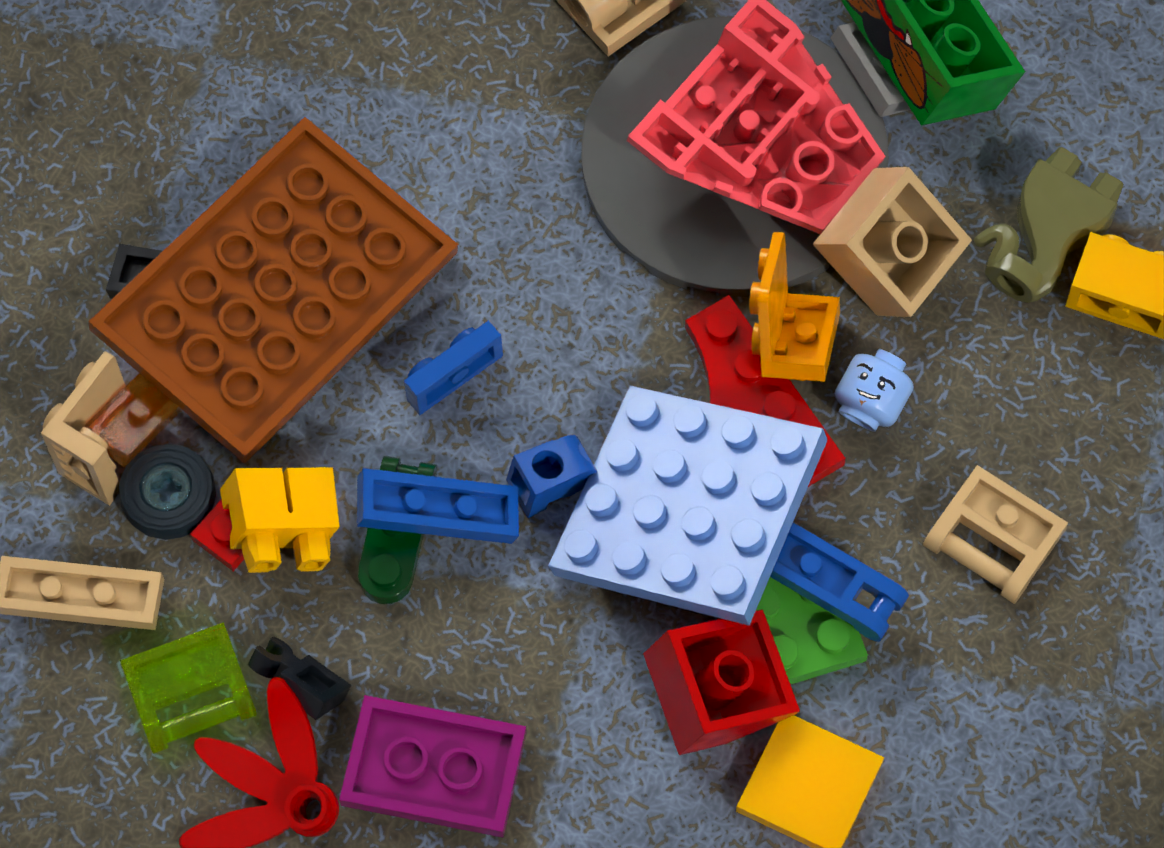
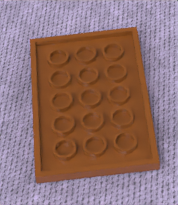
[88,117,459,464]

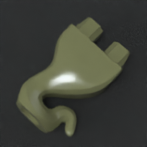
[974,147,1124,303]

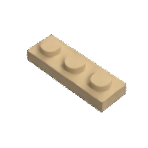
[0,556,164,630]

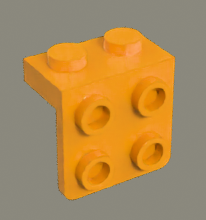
[749,232,840,382]

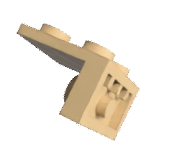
[41,351,130,506]

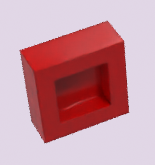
[190,499,244,572]

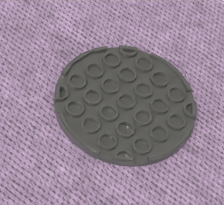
[581,16,889,297]

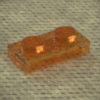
[85,373,182,467]

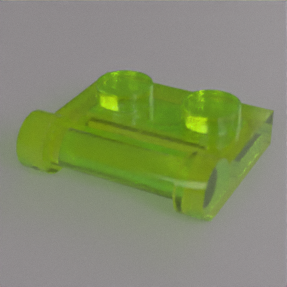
[120,622,258,754]

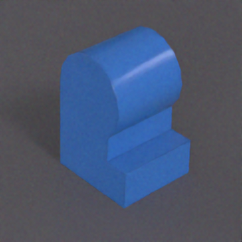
[506,435,598,518]

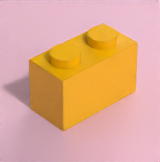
[1065,232,1164,339]

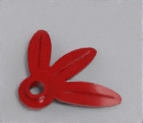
[179,677,339,848]

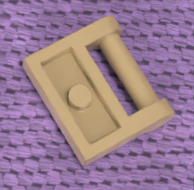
[923,465,1068,604]

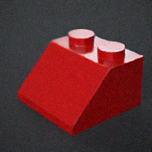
[643,609,800,755]

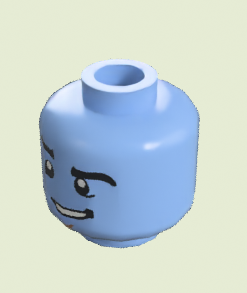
[835,349,914,432]

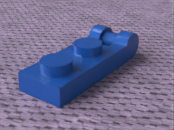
[770,523,909,642]

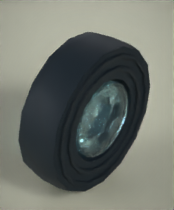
[119,444,216,540]

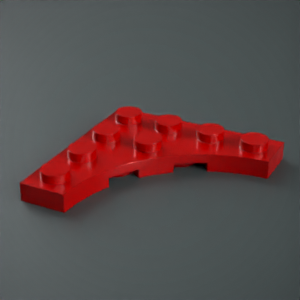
[685,295,846,487]

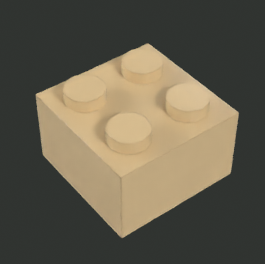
[813,167,972,317]

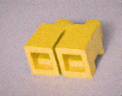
[220,467,340,573]

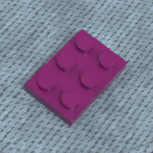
[339,695,527,838]

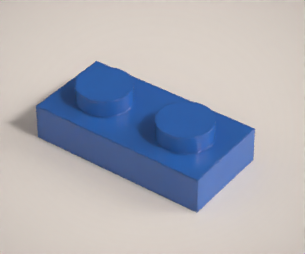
[404,320,503,416]

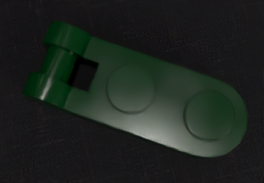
[358,456,437,604]

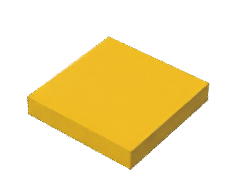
[736,715,884,848]

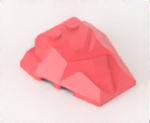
[626,0,886,234]

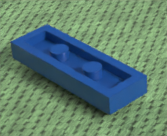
[357,468,519,544]

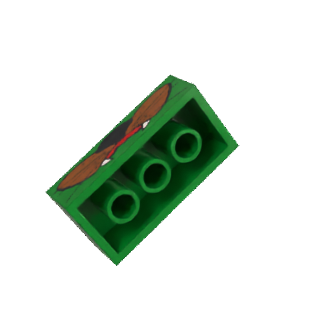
[841,0,1026,126]

